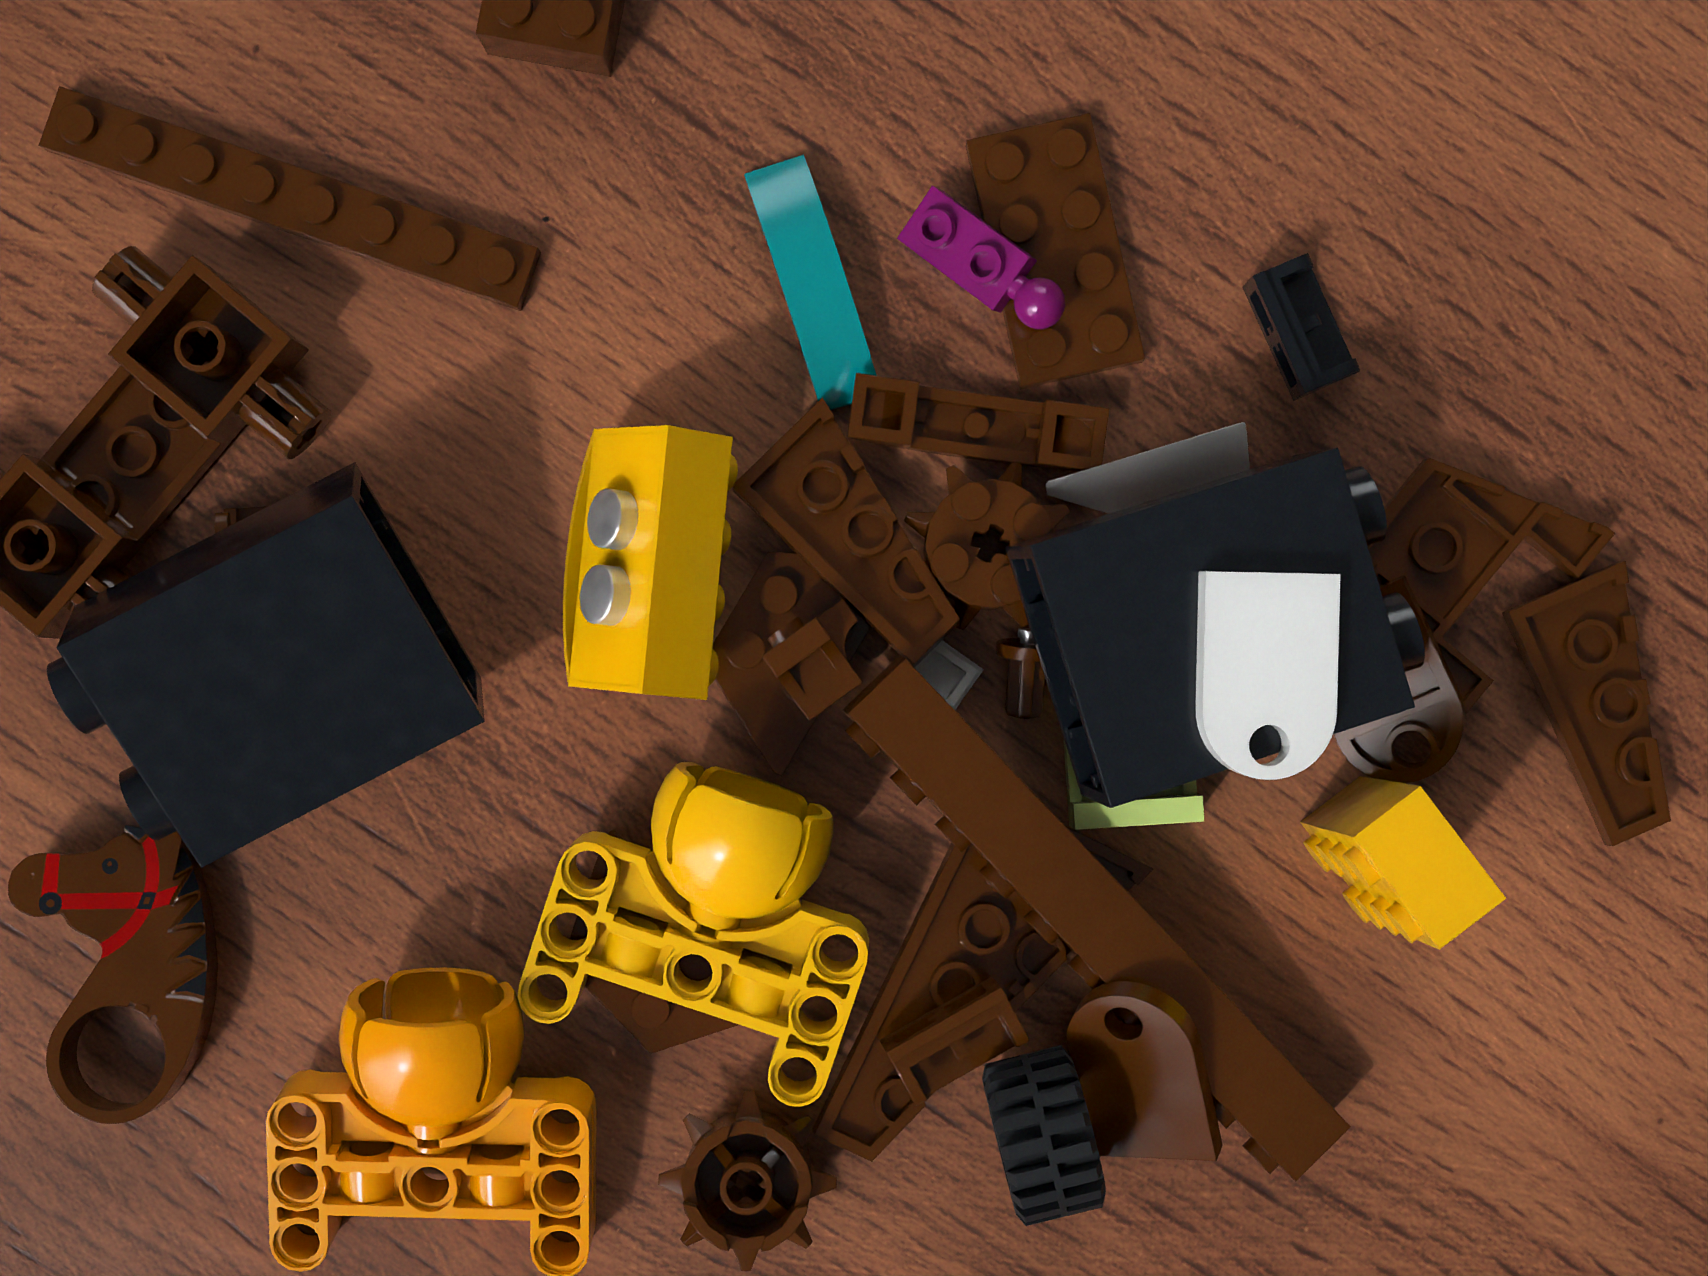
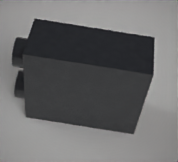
[1005,448,1425,808]
[47,462,485,868]

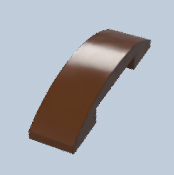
[847,373,1110,471]

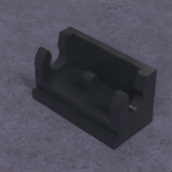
[1242,253,1360,401]

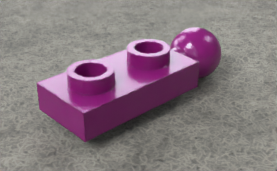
[897,185,1065,329]

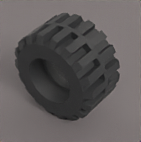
[982,1045,1106,1226]

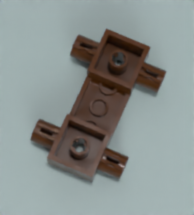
[0,246,331,639]

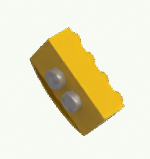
[563,425,738,700]

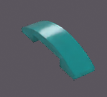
[744,155,877,411]

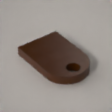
[1333,575,1465,783]
[1066,981,1223,1161]

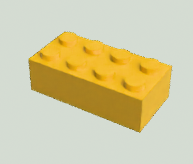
[1300,776,1507,950]

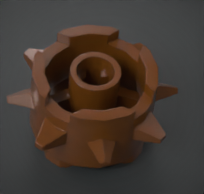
[904,462,1070,630]
[658,1091,837,1271]

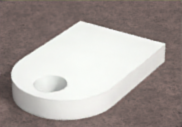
[1195,571,1340,780]

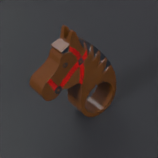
[8,825,218,1124]

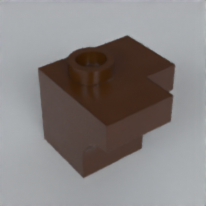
[762,599,862,721]

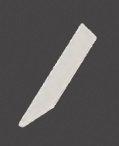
[1046,422,1250,514]

